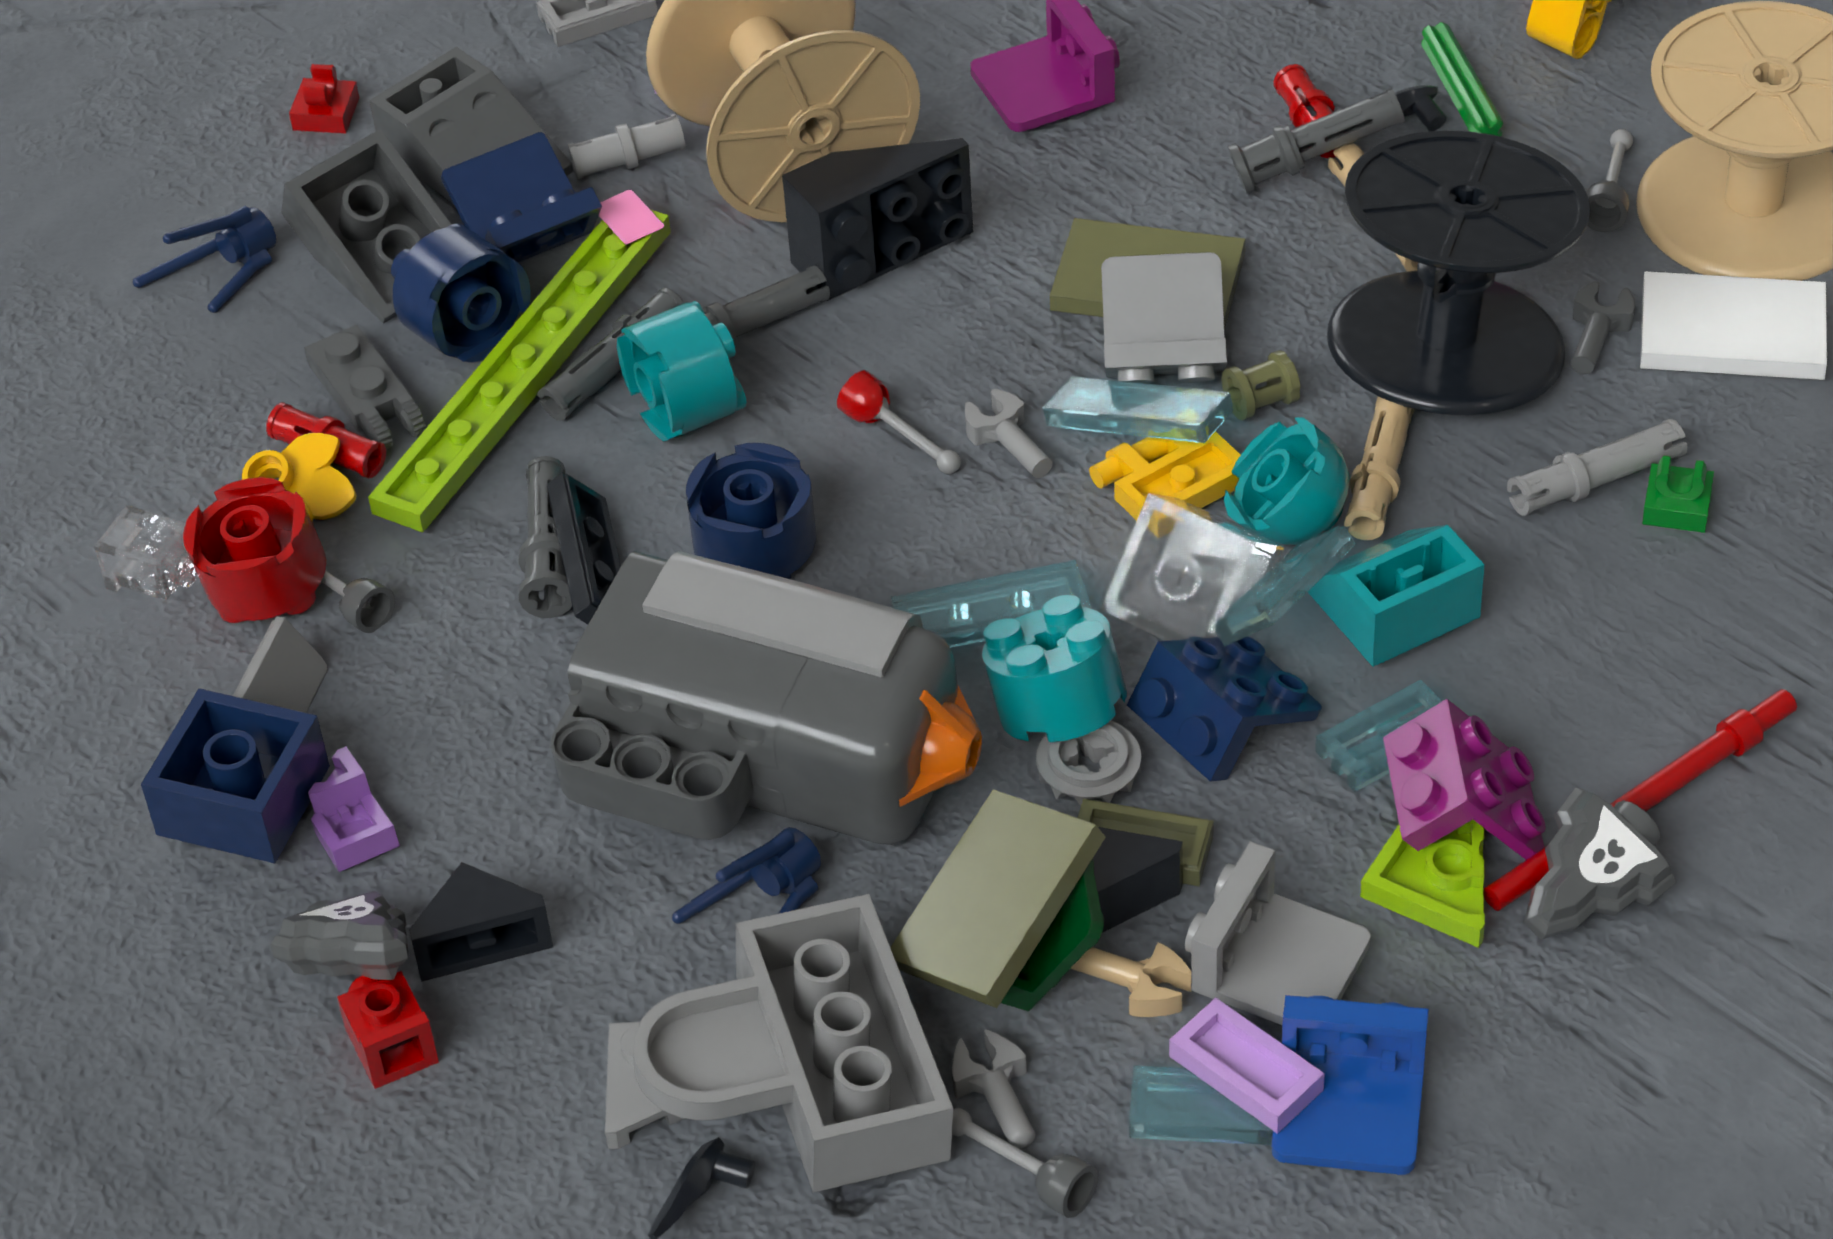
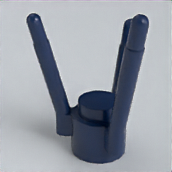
[132,205,277,313]
[672,827,821,924]

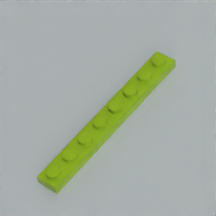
[368,209,671,533]

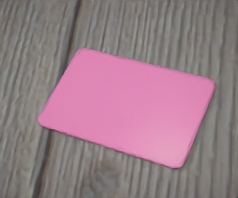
[599,190,664,244]

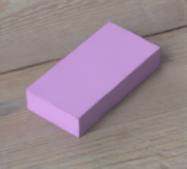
[1169,997,1324,1134]

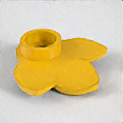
[242,433,357,522]

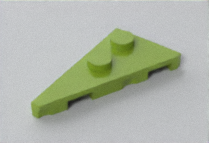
[1360,820,1485,948]

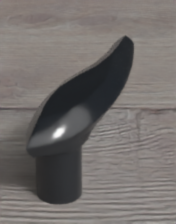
[1395,85,1447,131]
[648,1137,755,1239]

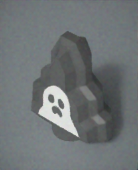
[1523,787,1676,940]
[271,891,408,980]

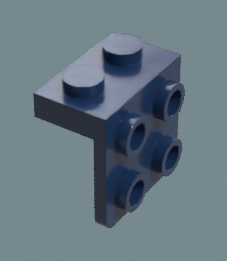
[1127,633,1322,782]

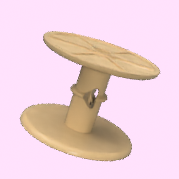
[646,0,920,222]
[1636,1,1833,281]

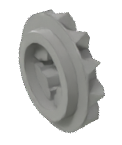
[1036,721,1141,806]

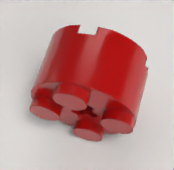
[183,477,326,623]

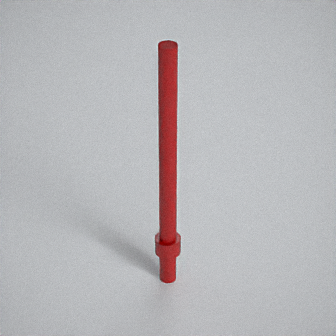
[1483,689,1797,911]

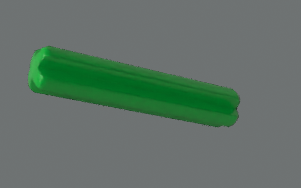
[1421,22,1503,137]

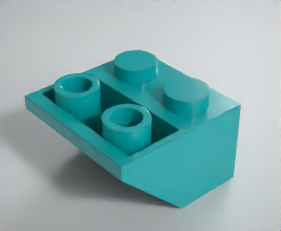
[1303,525,1485,667]

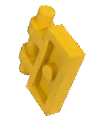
[1089,414,1241,535]

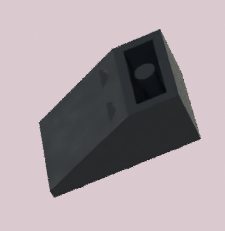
[782,138,973,301]

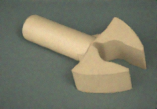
[1070,943,1192,1017]

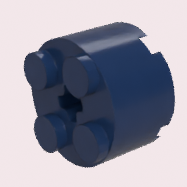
[391,223,531,363]
[686,443,816,579]

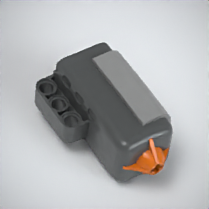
[550,551,982,845]

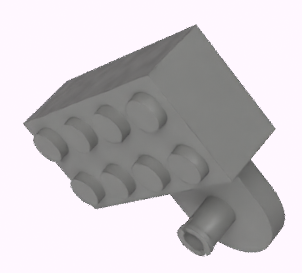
[633,894,953,1193]

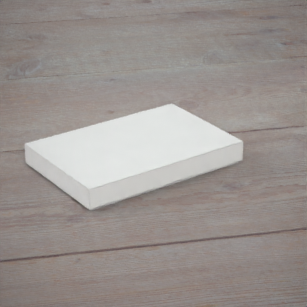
[1640,271,1827,380]

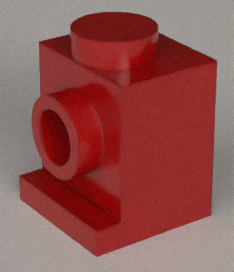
[337,971,439,1089]

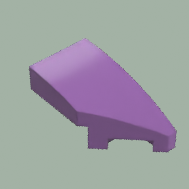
[308,746,400,872]

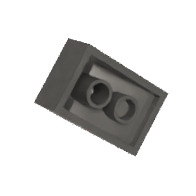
[281,129,452,323]

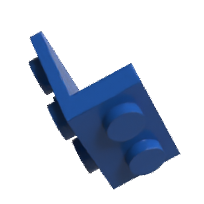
[1271,995,1429,1175]

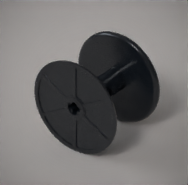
[1327,130,1590,415]

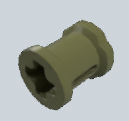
[1221,350,1301,421]

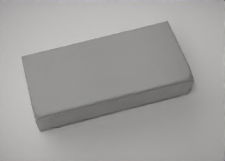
[233,616,327,713]

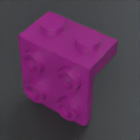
[970,0,1120,132]
[1383,699,1546,860]

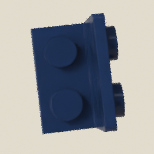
[441,132,602,263]

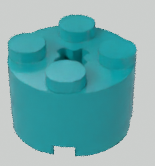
[617,301,747,441]
[982,595,1127,742]

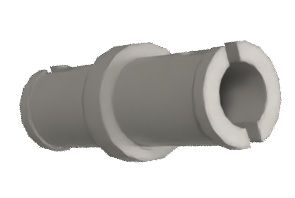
[568,114,686,179]

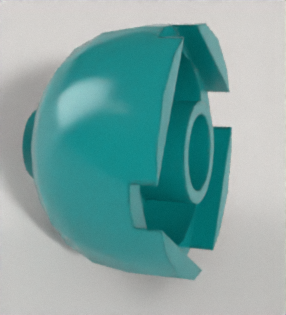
[1224,417,1350,545]

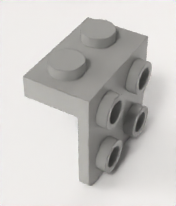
[1101,252,1227,385]
[1185,841,1371,1025]

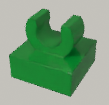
[1642,456,1714,533]

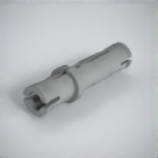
[1507,419,1687,516]

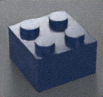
[141,688,330,864]

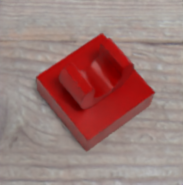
[289,64,360,134]

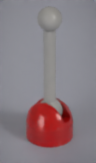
[837,370,961,474]

